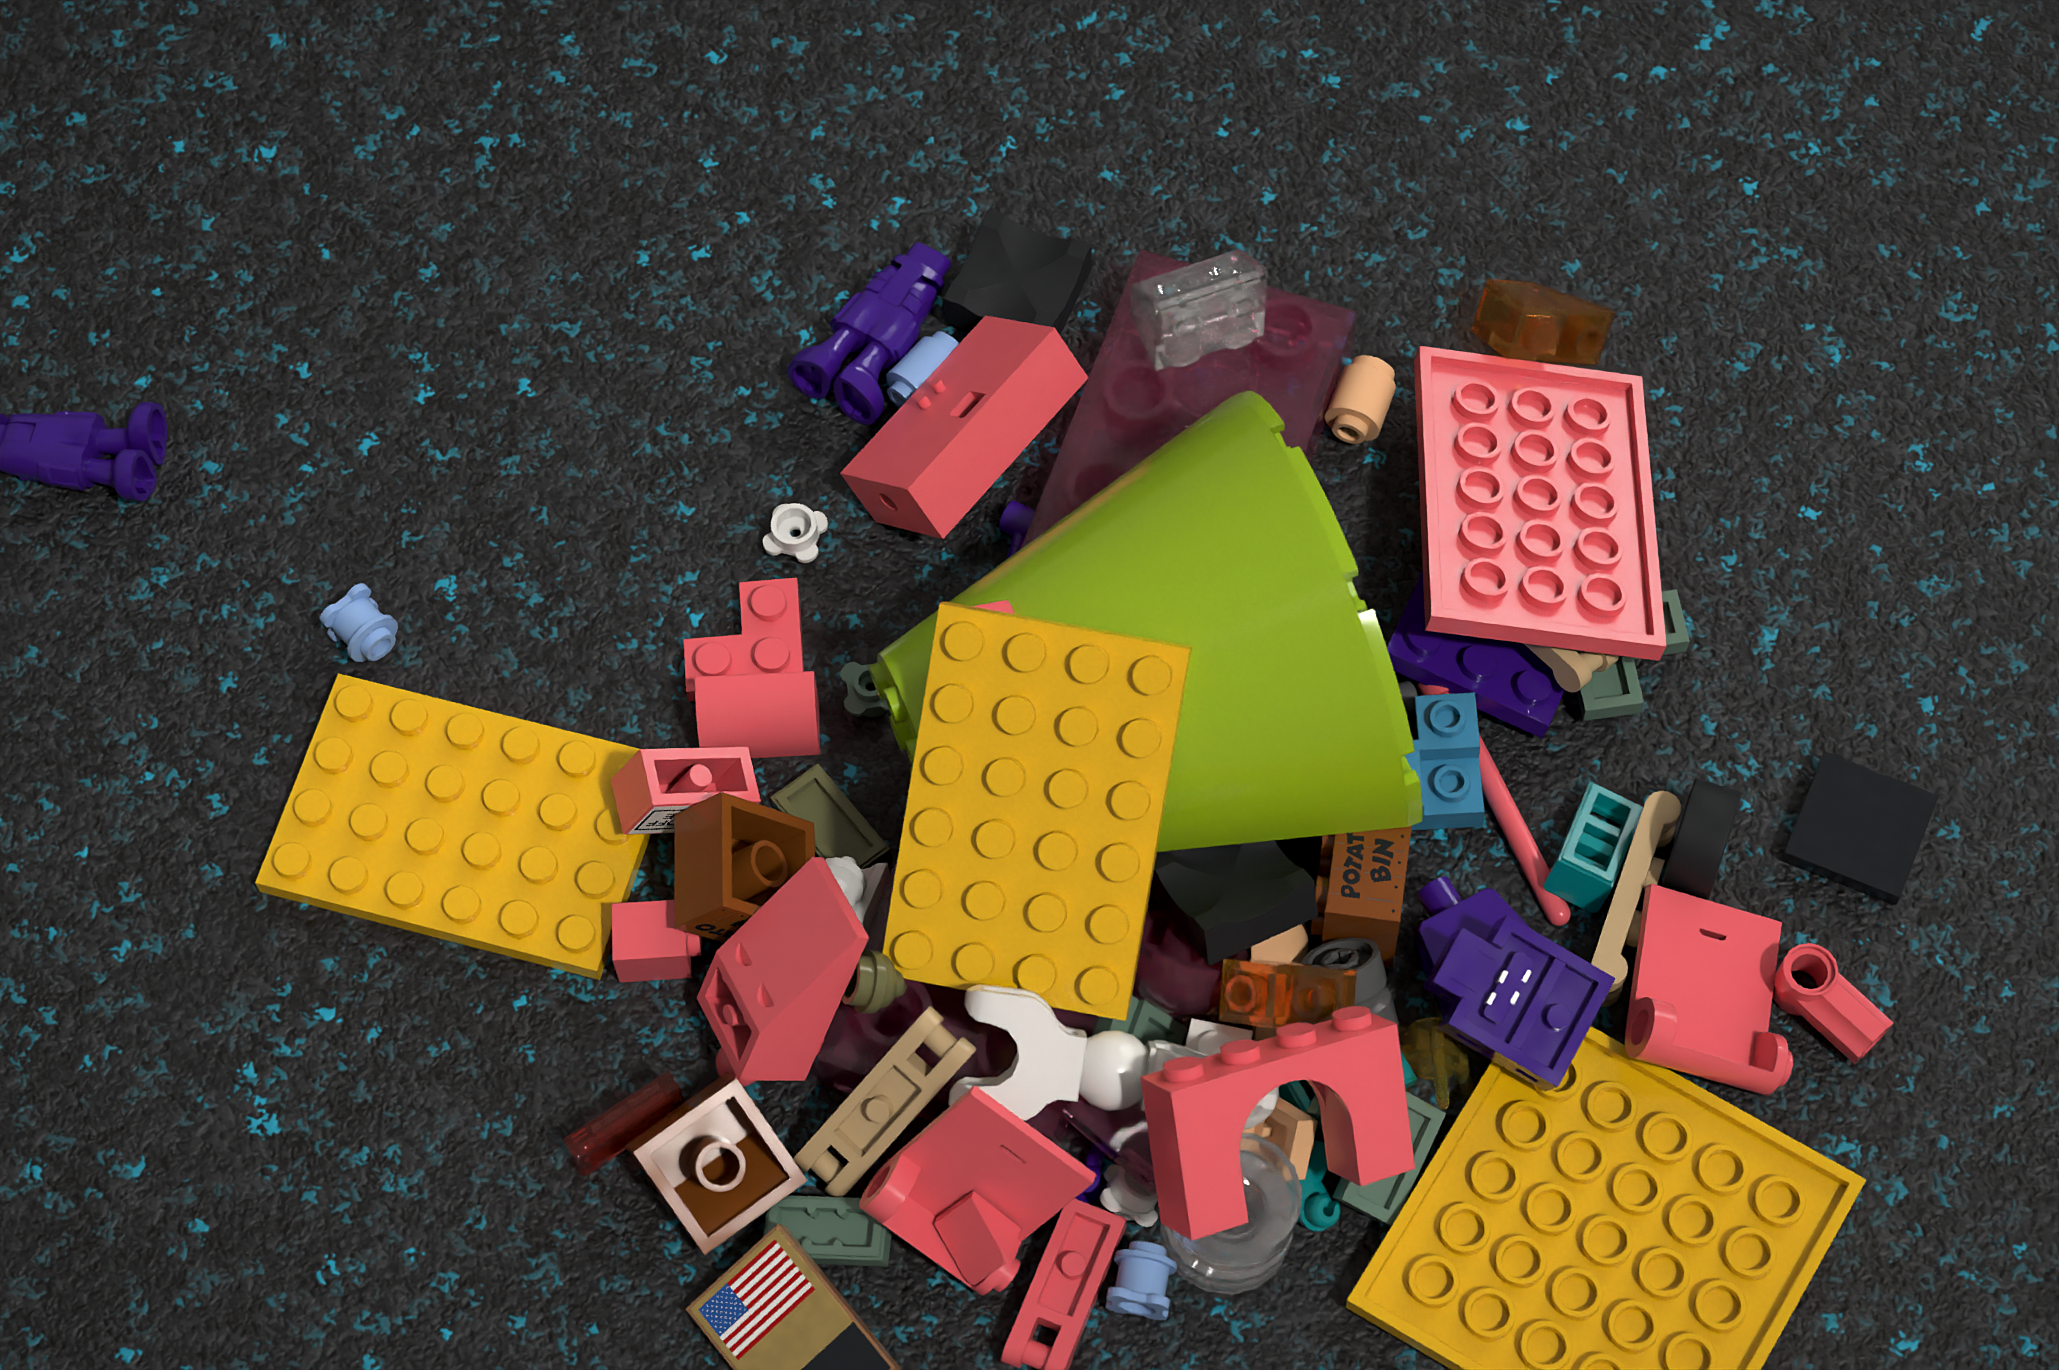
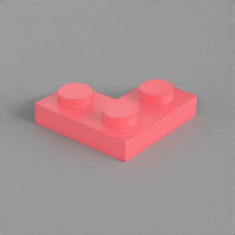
[684,578,804,702]

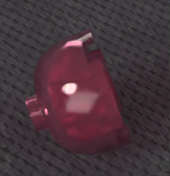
[1133,904,1249,1017]

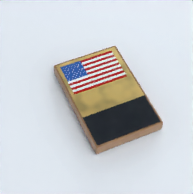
[686,1224,902,1370]

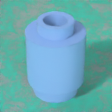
[886,331,959,409]

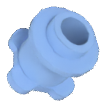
[320,583,398,662]
[1106,1241,1177,1320]

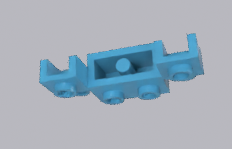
[1316,693,1484,840]

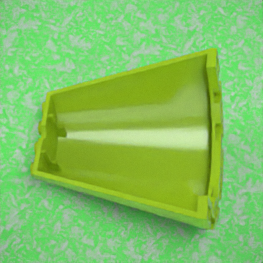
[868,390,1423,852]

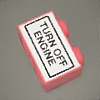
[611,747,761,835]

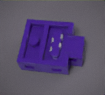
[1423,915,1616,1092]

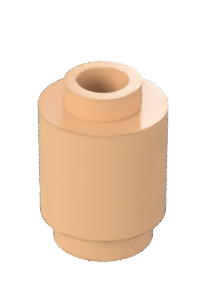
[1325,355,1396,444]

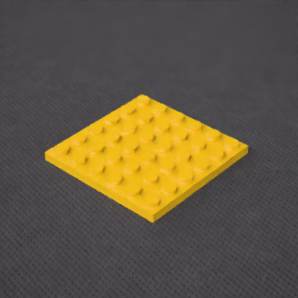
[1346,1026,1866,1370]

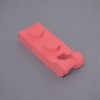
[1001,1198,1127,1370]

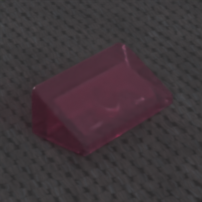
[1058,1094,1157,1195]

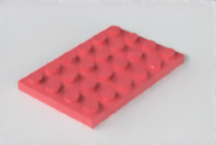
[1414,346,1667,661]

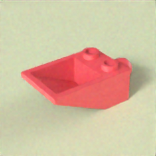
[697,857,869,1087]

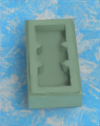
[764,1196,892,1267]

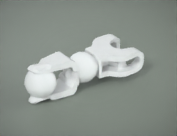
[948,984,1279,1130]

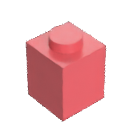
[612,900,703,983]

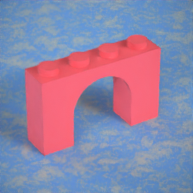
[1140,1006,1415,1241]

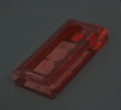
[563,1071,685,1176]

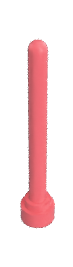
[1416,682,1571,926]

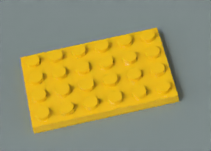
[882,601,1192,1021]
[255,673,651,980]

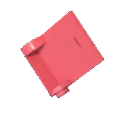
[1625,884,1793,1095]
[859,1085,1097,1296]

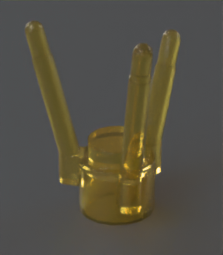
[1400,1017,1475,1110]

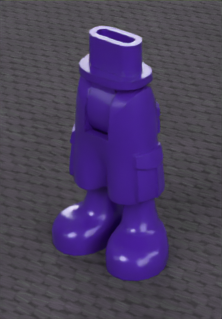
[787,242,951,425]
[0,402,167,501]

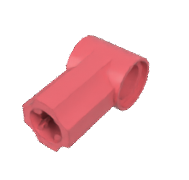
[1773,943,1893,1064]

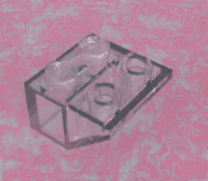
[1131,249,1267,371]

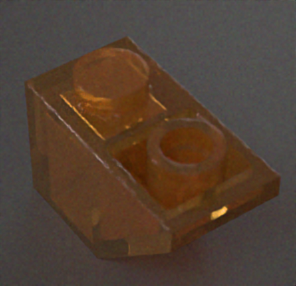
[1471,278,1615,365]

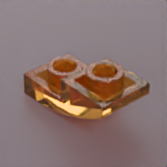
[1219,958,1357,1028]

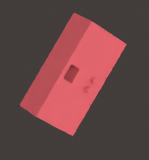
[840,315,1088,539]

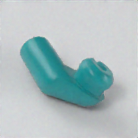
[1284,1139,1341,1232]

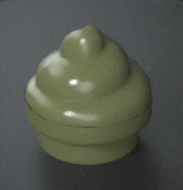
[841,950,907,1014]

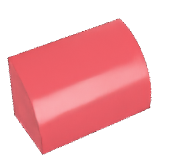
[695,671,820,758]

